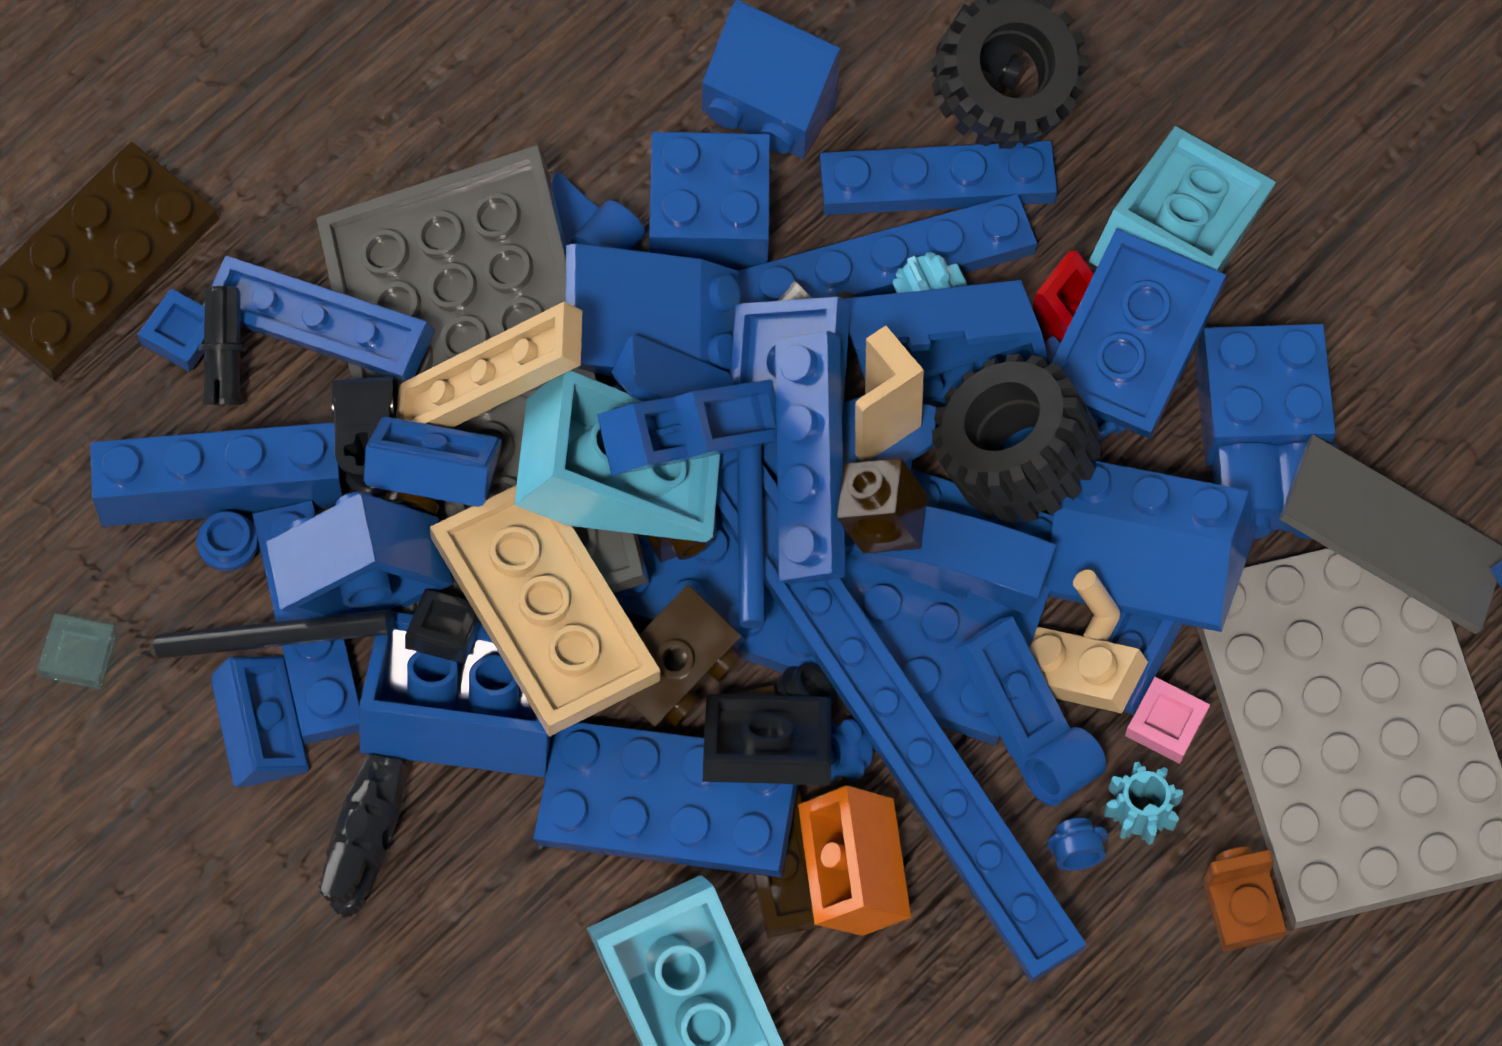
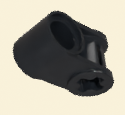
[331,375,398,497]

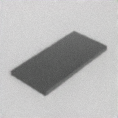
[1279,435,1502,634]

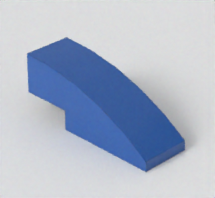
[597,379,777,476]
[850,506,1056,614]

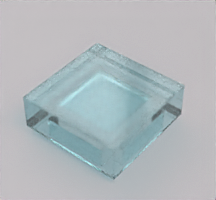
[37,613,116,689]

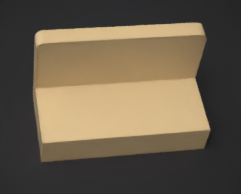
[855,326,924,462]

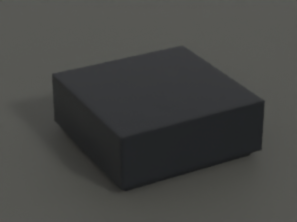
[405,589,481,664]

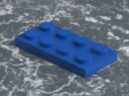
[533,723,798,878]

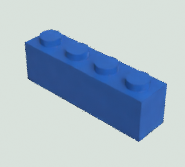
[90,423,344,527]

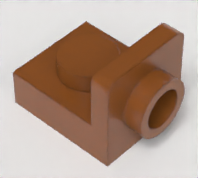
[1203,847,1287,952]

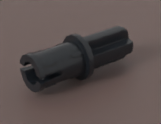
[198,286,247,406]

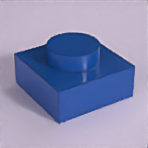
[137,288,205,372]

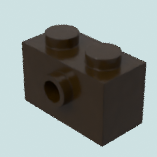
[626,584,746,729]

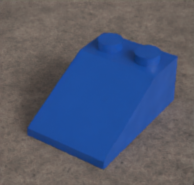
[566,243,740,379]

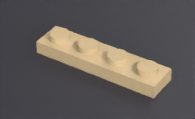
[396,301,582,429]

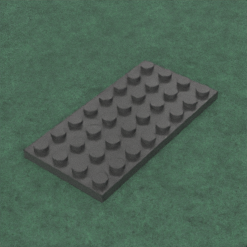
[316,145,649,615]

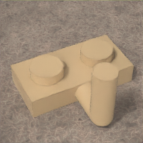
[1029,570,1148,714]

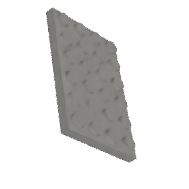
[1197,548,1502,929]

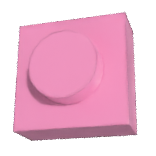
[1125,677,1210,764]

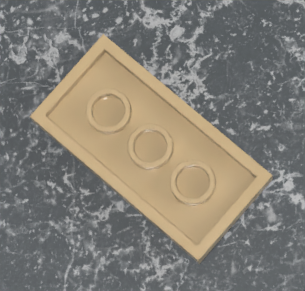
[430,485,660,737]

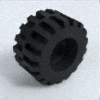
[931,0,1089,149]
[932,354,1101,523]

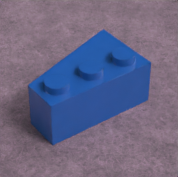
[845,280,1050,407]

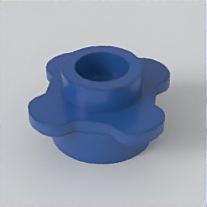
[831,719,873,782]

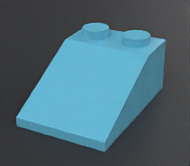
[1089,126,1276,273]
[514,370,720,542]
[587,875,784,1046]

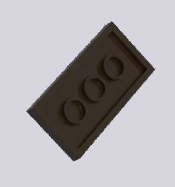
[0,142,219,381]

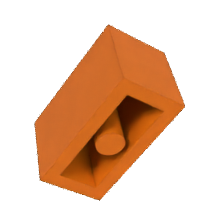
[798,785,911,936]

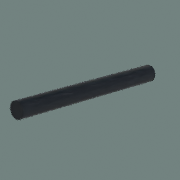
[154,610,394,659]

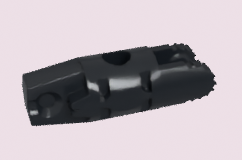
[319,754,407,918]

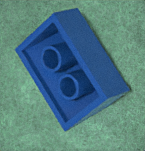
[1045,460,1257,632]
[359,612,553,778]

